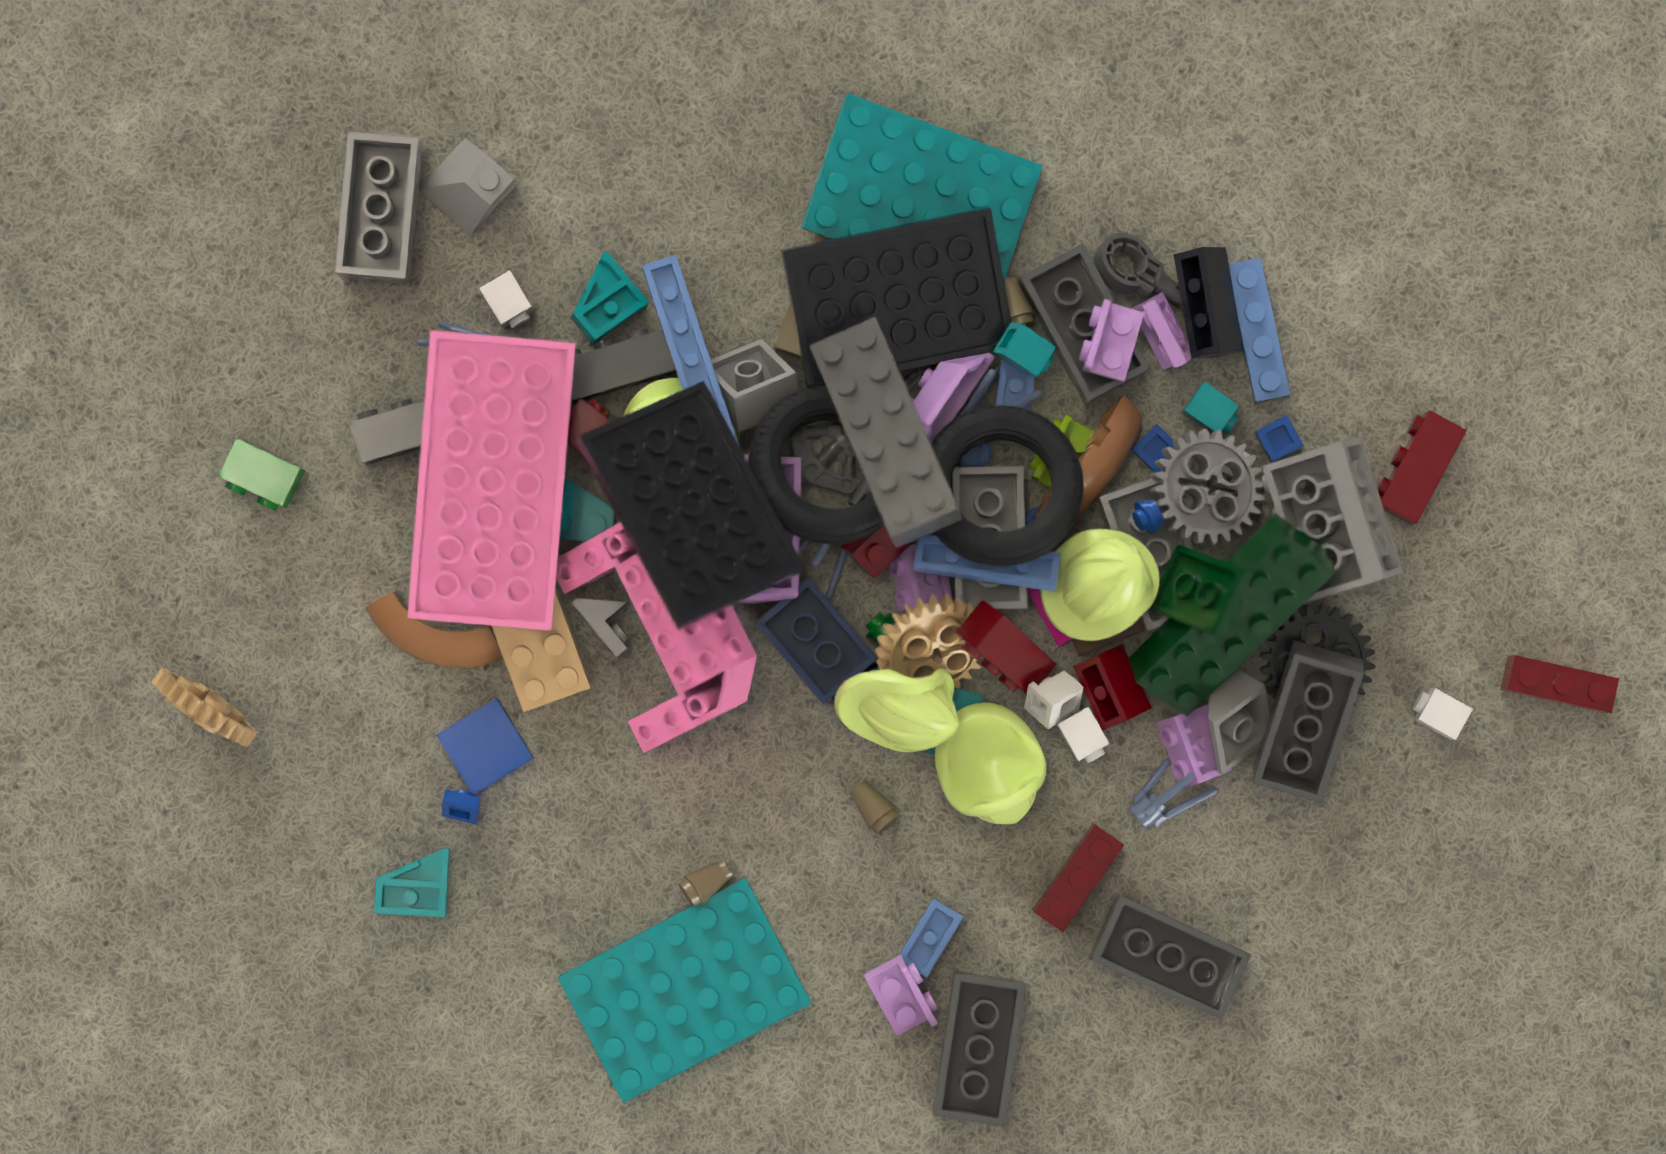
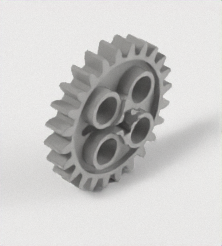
[1150,429,1264,546]

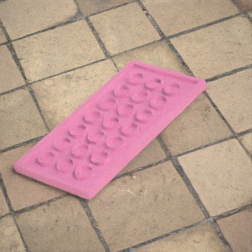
[407,330,576,630]

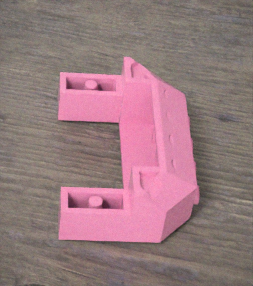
[556,522,757,753]

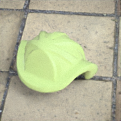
[1040,529,1160,641]
[834,668,959,752]
[935,702,1046,825]

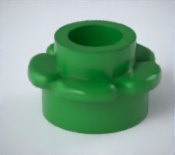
[865,612,895,644]

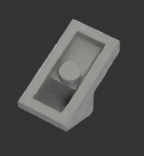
[571,598,629,658]

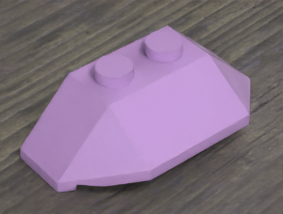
[910,353,995,443]

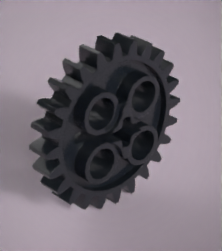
[1259,603,1376,706]

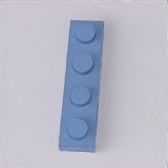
[1229,258,1290,403]
[913,535,1061,591]

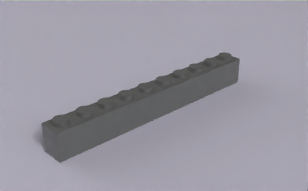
[349,329,676,465]

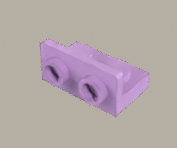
[1132,292,1191,369]
[1079,299,1144,382]
[888,544,953,616]
[1157,704,1232,787]
[863,955,939,1036]

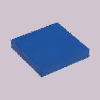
[436,698,534,795]

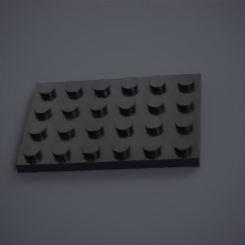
[781,207,1011,388]
[577,381,805,631]

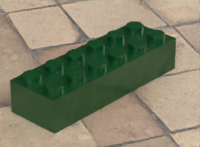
[1128,513,1336,717]

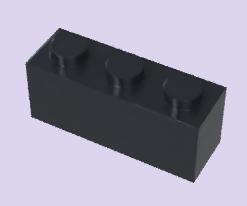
[1174,247,1244,359]

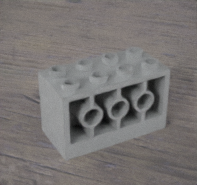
[1262,437,1404,603]

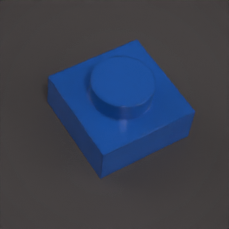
[1254,415,1304,463]
[1131,424,1174,473]
[442,789,481,825]

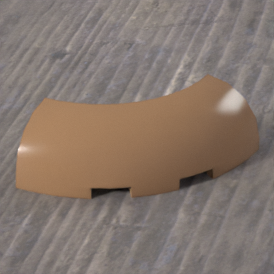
[1035,395,1142,524]
[366,592,504,668]

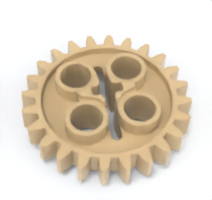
[875,594,983,689]
[151,667,258,747]

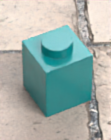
[993,322,1056,377]
[1181,381,1239,434]

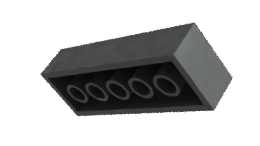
[809,317,963,548]

